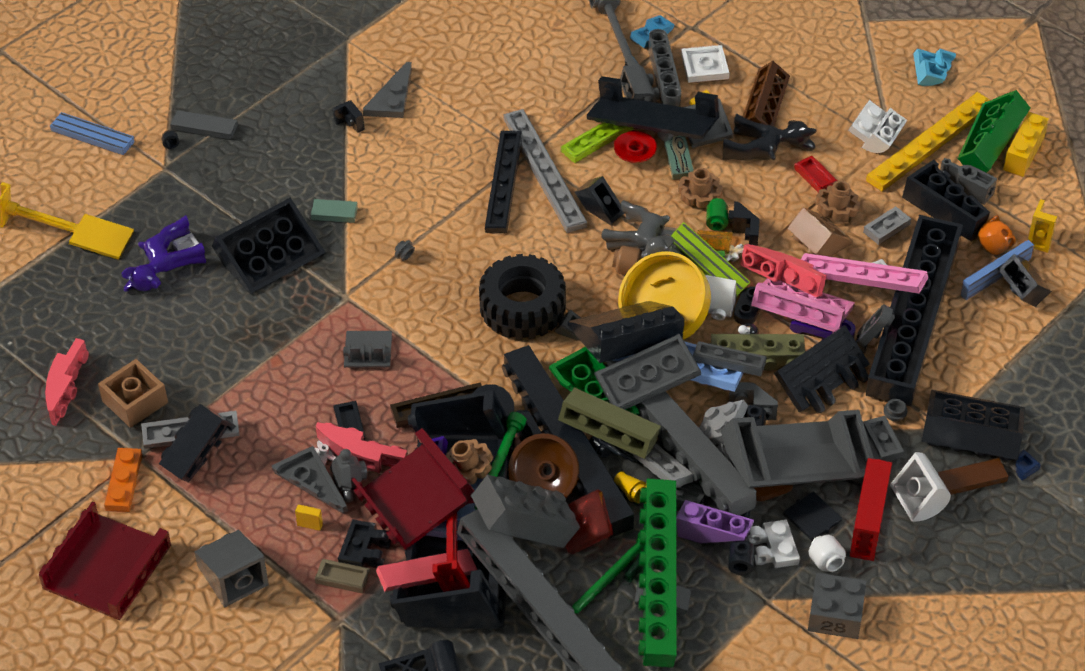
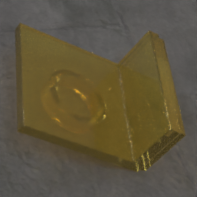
[697,230,733,254]

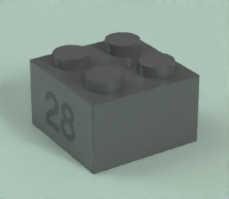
[808,573,867,639]

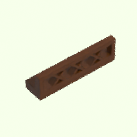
[743,60,790,126]

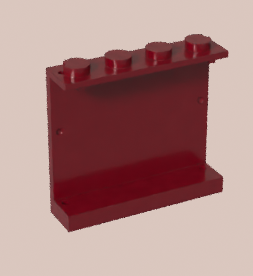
[351,428,473,550]
[39,501,172,620]

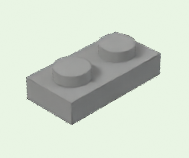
[863,206,911,245]

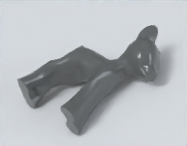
[602,200,680,258]

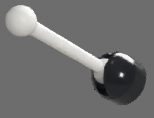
[738,323,759,334]

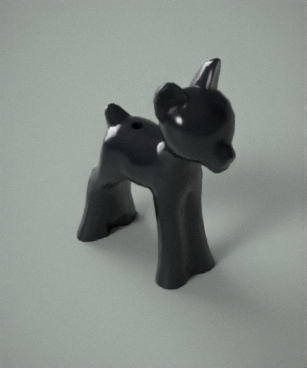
[723,113,817,161]

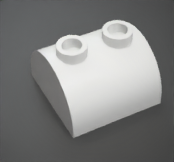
[705,275,736,320]
[890,452,951,522]

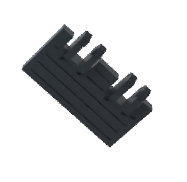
[774,325,870,413]

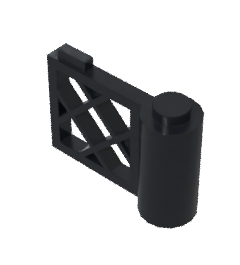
[379,640,461,671]

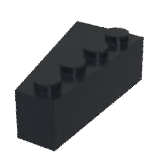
[902,160,990,241]

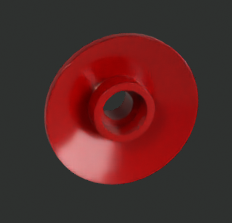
[614,131,657,163]

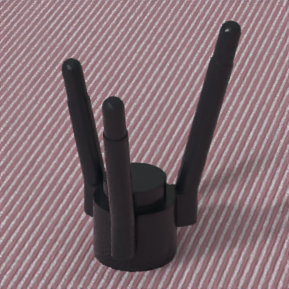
[589,436,636,463]

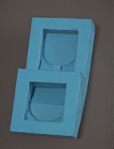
[630,15,675,48]

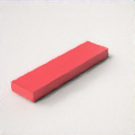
[376,549,477,592]

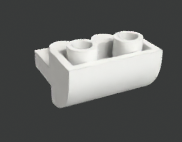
[848,100,907,153]

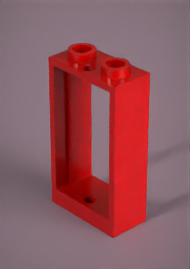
[849,458,892,561]

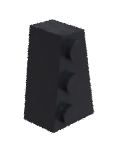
[159,404,236,483]

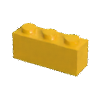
[1003,112,1049,177]

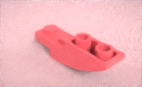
[740,244,827,297]
[45,338,89,426]
[316,422,407,473]

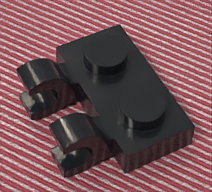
[338,519,392,568]

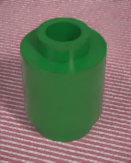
[706,198,729,231]

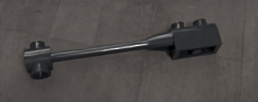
[728,405,766,576]

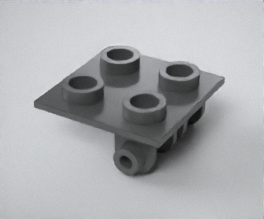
[343,331,392,368]

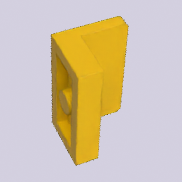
[1028,199,1057,253]

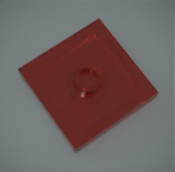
[566,489,613,554]

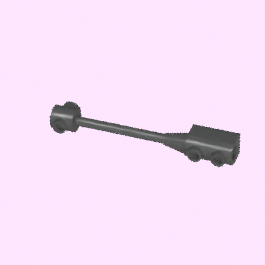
[589,0,660,103]

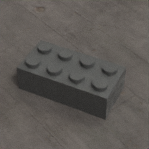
[471,474,580,548]

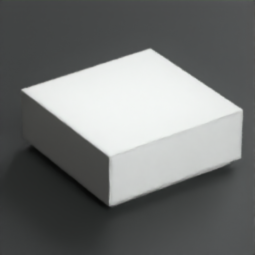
[172,233,199,251]

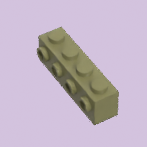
[710,334,805,371]
[558,388,661,459]

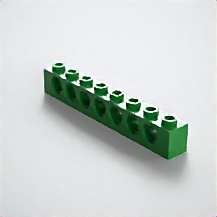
[638,479,677,668]

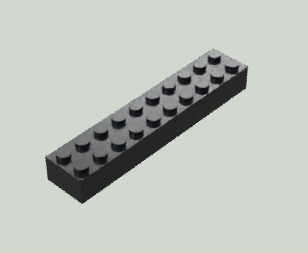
[865,215,963,407]

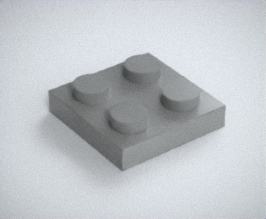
[699,400,748,445]

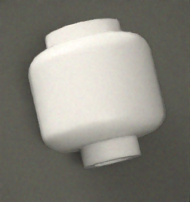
[809,535,846,572]

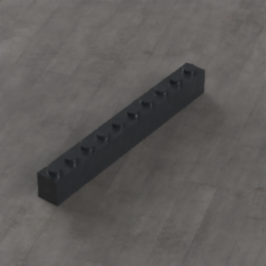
[502,345,634,539]

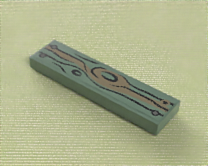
[664,135,694,180]

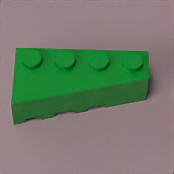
[958,90,1031,173]

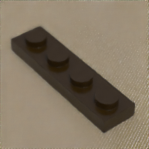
[390,382,482,428]

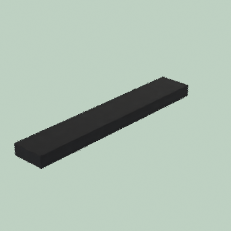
[485,131,523,233]

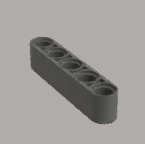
[648,29,681,107]

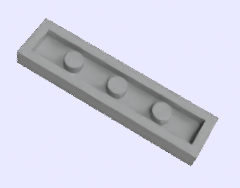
[141,411,240,449]

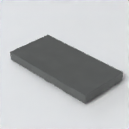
[595,334,701,410]

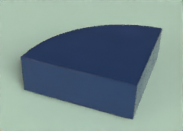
[1015,449,1041,481]

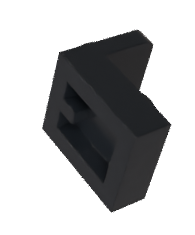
[332,100,365,133]

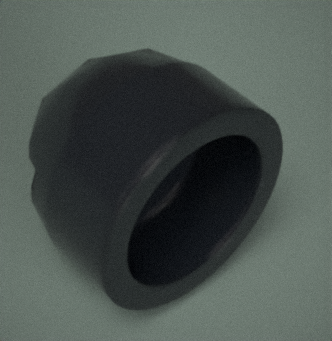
[161,130,179,149]

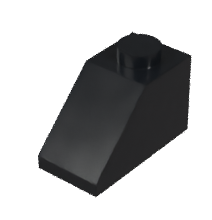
[575,176,625,225]

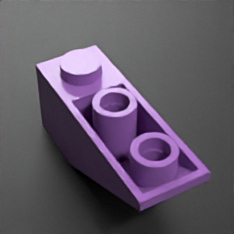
[676,500,754,543]

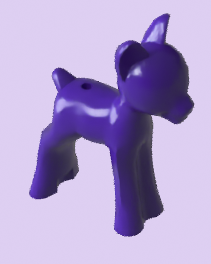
[121,215,206,292]

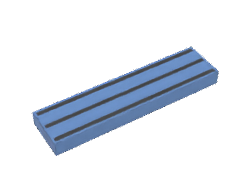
[50,112,135,155]
[961,240,1034,300]

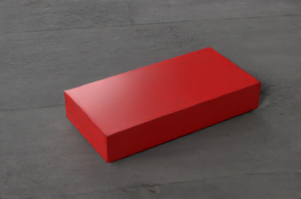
[794,155,838,193]

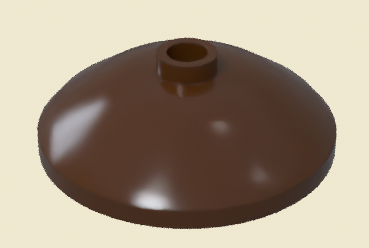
[508,433,579,498]

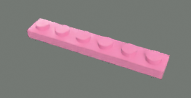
[801,253,929,294]

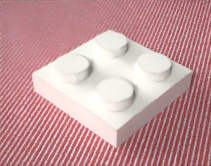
[681,45,729,83]

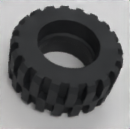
[479,254,566,340]

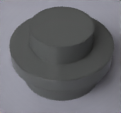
[395,240,415,261]
[884,399,908,421]

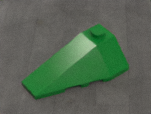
[549,347,640,415]

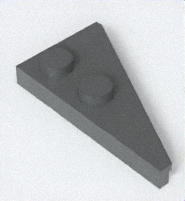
[363,62,412,118]
[272,446,348,514]

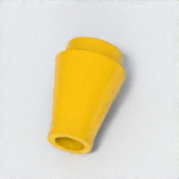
[614,472,646,503]

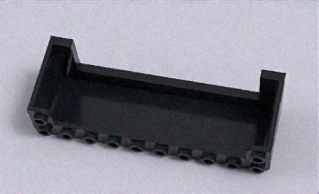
[390,390,516,630]

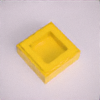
[295,505,323,531]

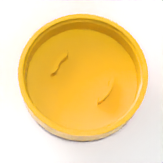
[618,252,711,340]

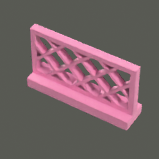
[751,278,855,332]

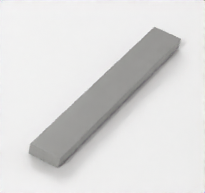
[504,109,587,233]

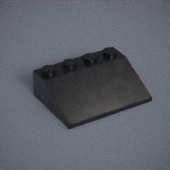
[212,197,326,295]
[567,301,685,363]
[922,389,1025,461]

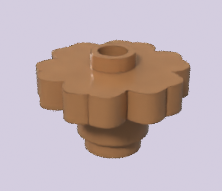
[678,168,723,208]
[815,181,860,221]
[445,439,493,485]

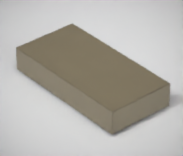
[315,559,370,594]

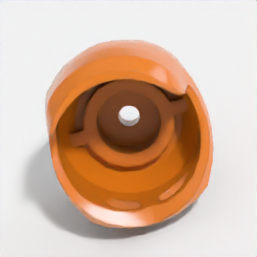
[978,215,1016,255]

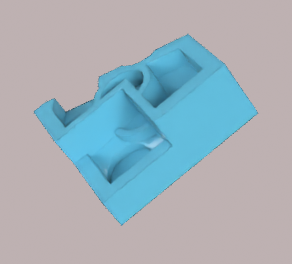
[913,49,956,86]

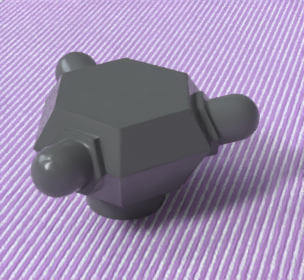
[330,449,367,503]

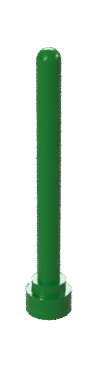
[474,412,527,510]
[572,529,644,614]

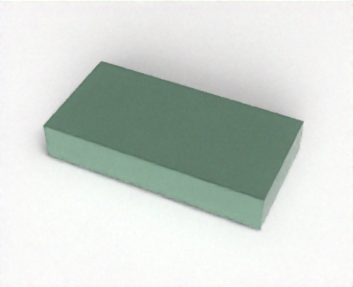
[311,199,358,223]

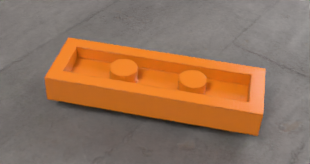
[104,448,143,512]

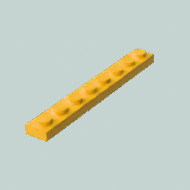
[866,92,990,192]

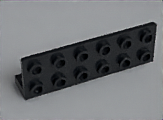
[586,76,720,139]

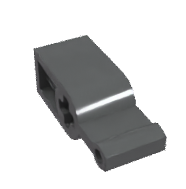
[940,158,997,205]

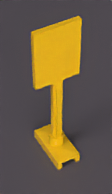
[0,182,134,260]

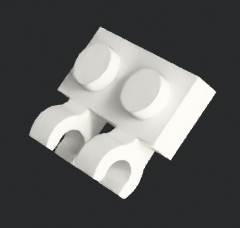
[748,519,800,568]

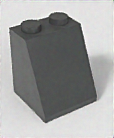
[194,530,269,607]

